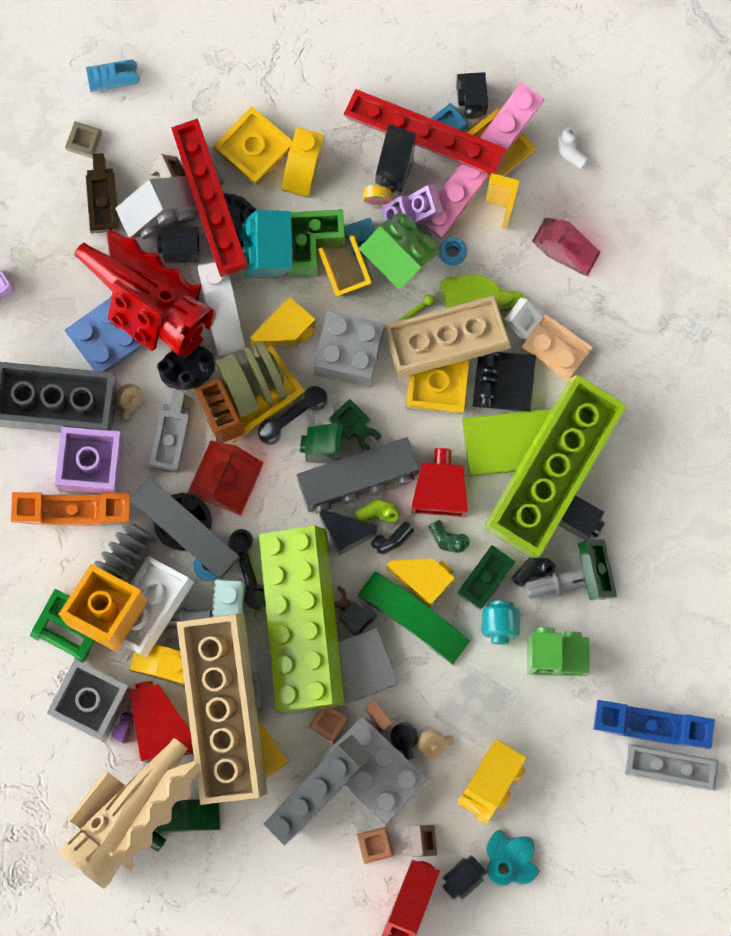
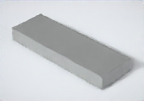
[624,744,718,791]

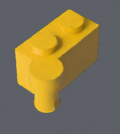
[456,739,527,824]

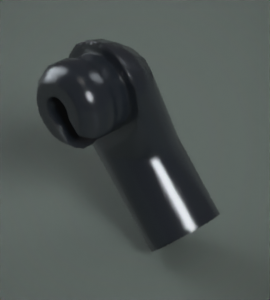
[371,522,414,555]
[511,558,556,587]

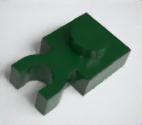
[329,399,382,451]

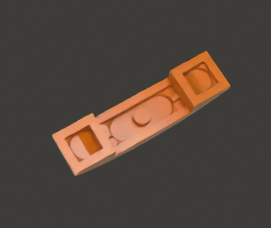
[11,492,131,526]

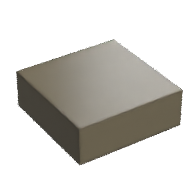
[65,121,102,158]

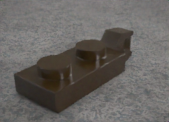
[85,153,120,234]

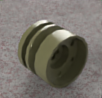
[216,341,287,418]

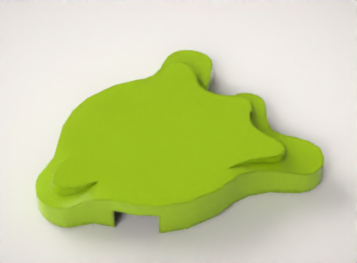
[440,274,524,328]

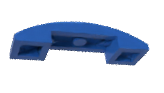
[593,700,715,749]

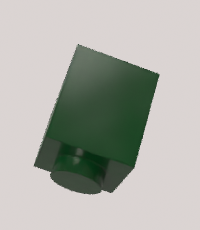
[300,423,343,463]
[157,799,220,834]

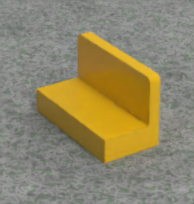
[485,173,520,229]

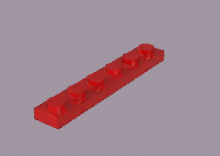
[344,89,508,175]
[171,118,248,277]

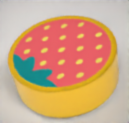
[363,185,392,205]

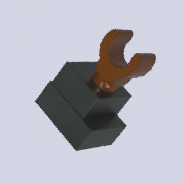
[334,586,377,636]

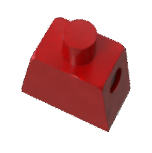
[411,448,468,517]

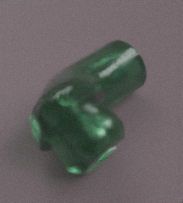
[428,520,470,553]

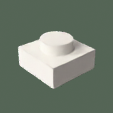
[504,298,543,340]

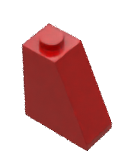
[129,681,194,763]
[381,859,440,936]

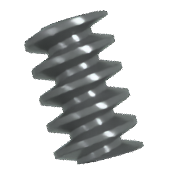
[94,522,157,580]

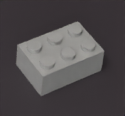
[320,716,428,825]

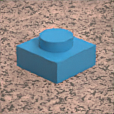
[344,217,375,256]

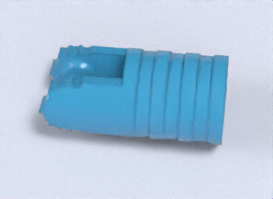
[86,59,140,92]

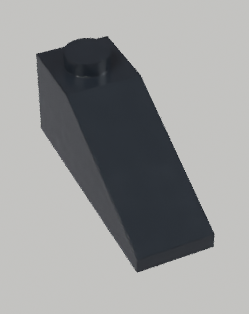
[375,124,416,193]

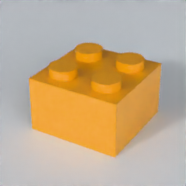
[59,564,148,652]

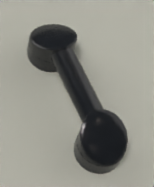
[258,386,328,445]
[228,529,266,610]

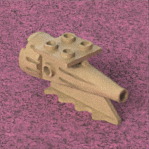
[58,738,201,889]

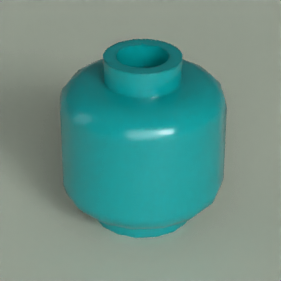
[481,601,521,645]

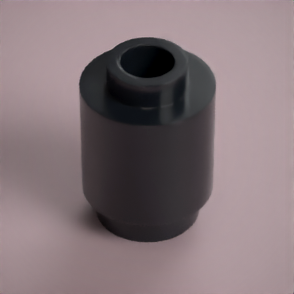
[442,855,487,900]

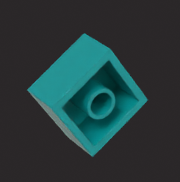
[239,210,292,278]

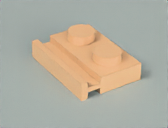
[521,314,593,382]

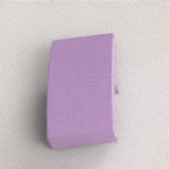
[381,185,443,225]

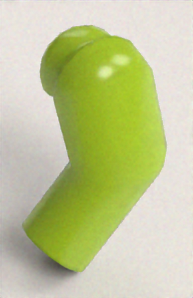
[354,499,399,523]

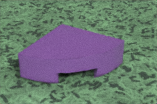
[112,712,134,744]

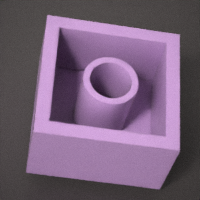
[55,427,124,495]

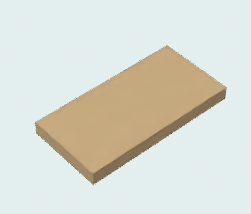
[384,295,511,378]

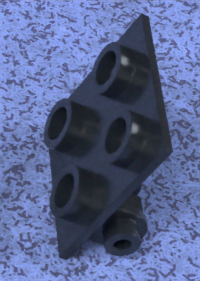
[472,352,536,412]

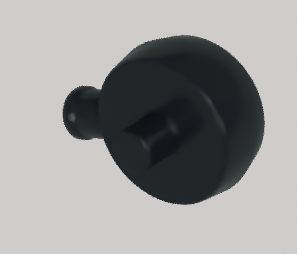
[390,722,418,760]

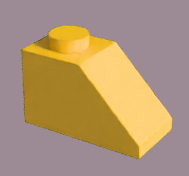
[281,127,324,198]
[250,296,316,349]
[386,558,455,608]
[129,645,185,687]

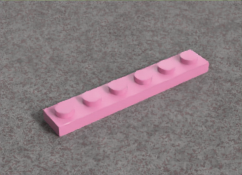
[421,82,545,239]

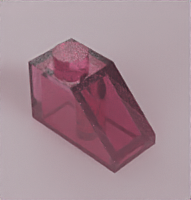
[532,217,601,276]

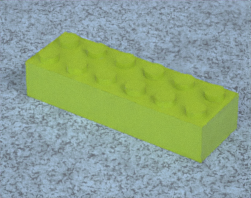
[482,375,627,558]
[259,525,345,714]

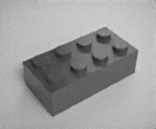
[0,362,118,432]

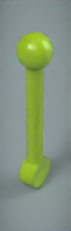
[396,294,435,322]

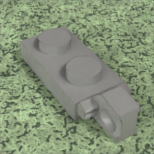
[149,390,190,473]

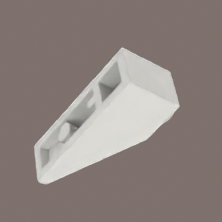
[197,262,245,357]

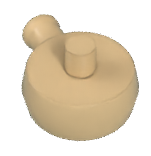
[116,384,144,421]
[417,730,454,758]

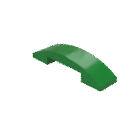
[358,571,470,665]

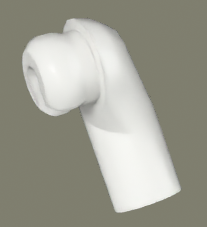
[558,128,589,170]

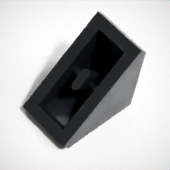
[319,509,378,555]

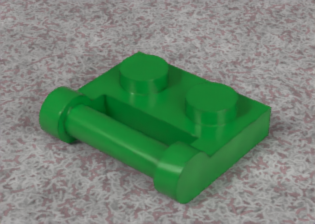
[30,589,95,663]

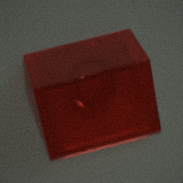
[187,440,264,516]

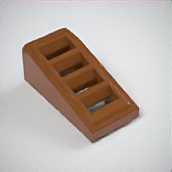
[194,377,245,444]

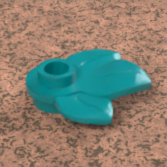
[486,830,540,886]

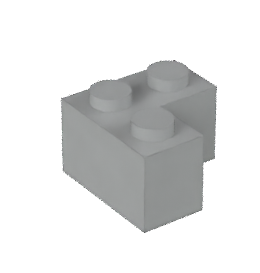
[115,176,198,239]

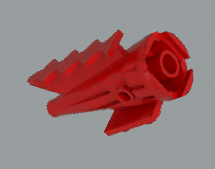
[74,230,216,357]

